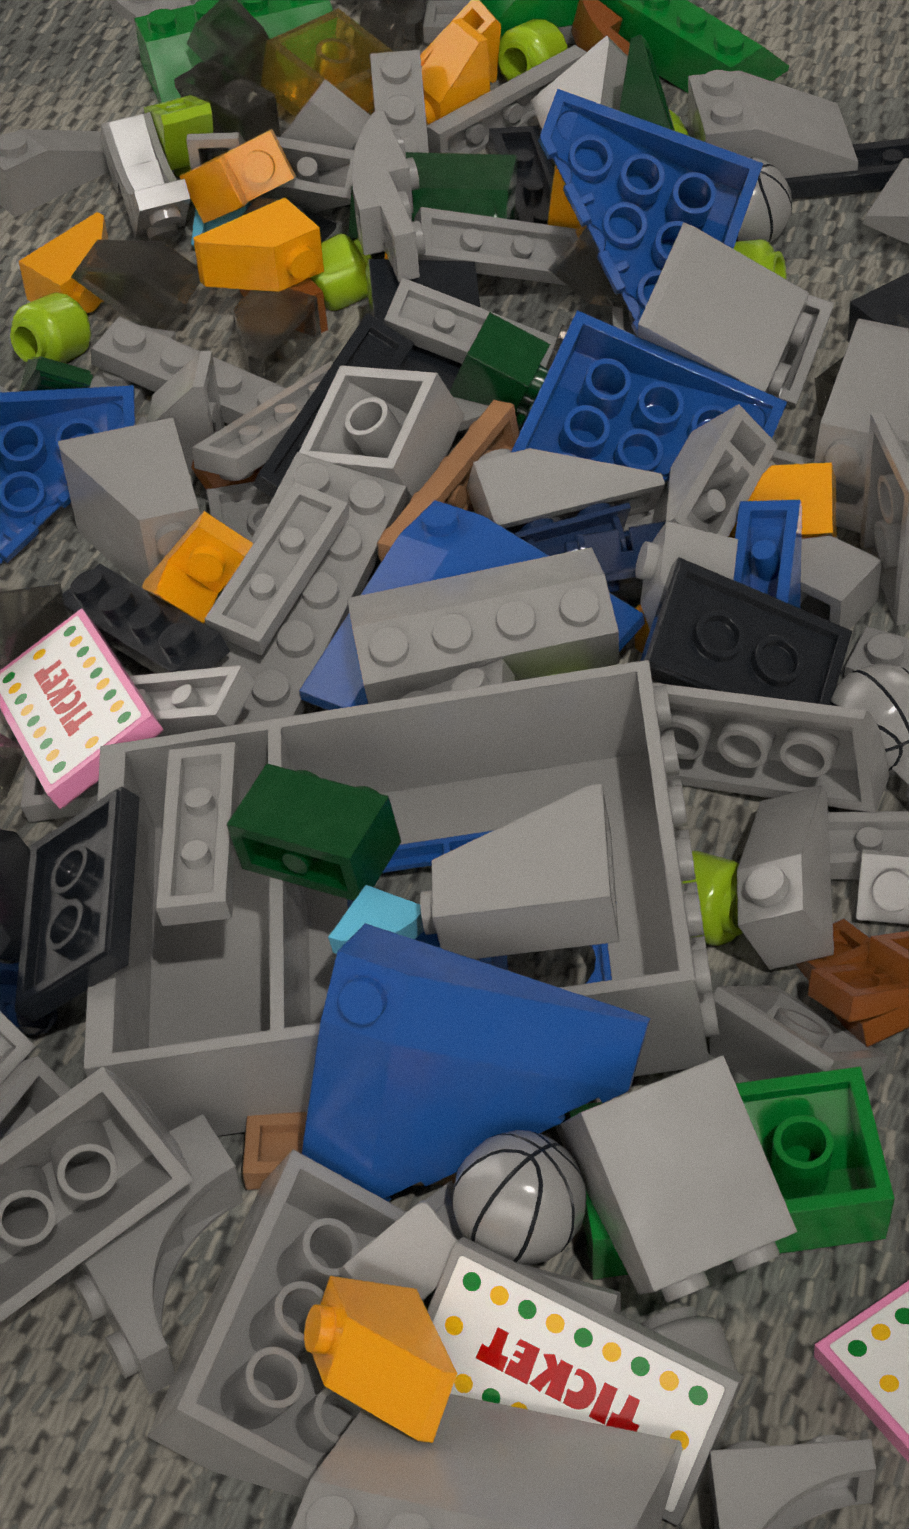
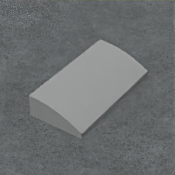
[653,683,890,813]

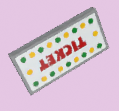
[428,1237,745,1527]

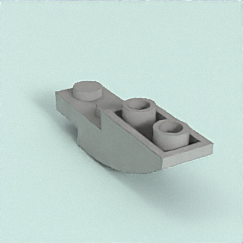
[351,111,426,282]

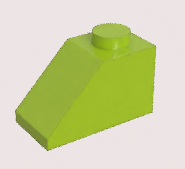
[143,95,213,176]

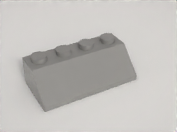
[347,547,619,704]
[0,1066,193,1322]

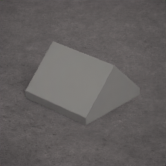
[710,985,888,1083]

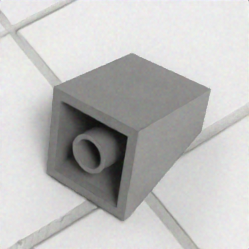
[638,222,813,398]
[814,319,909,488]
[58,417,200,587]
[555,1055,797,1302]

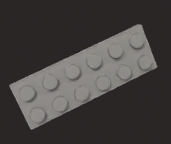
[212,452,407,725]

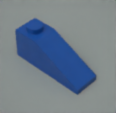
[734,500,802,608]

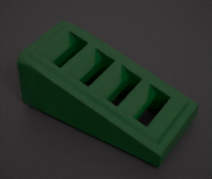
[19,356,93,391]

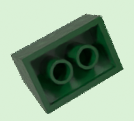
[348,152,518,254]

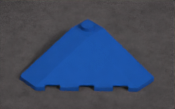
[539,88,763,336]
[511,310,787,482]
[0,385,136,564]
[299,500,645,710]
[302,923,651,1202]

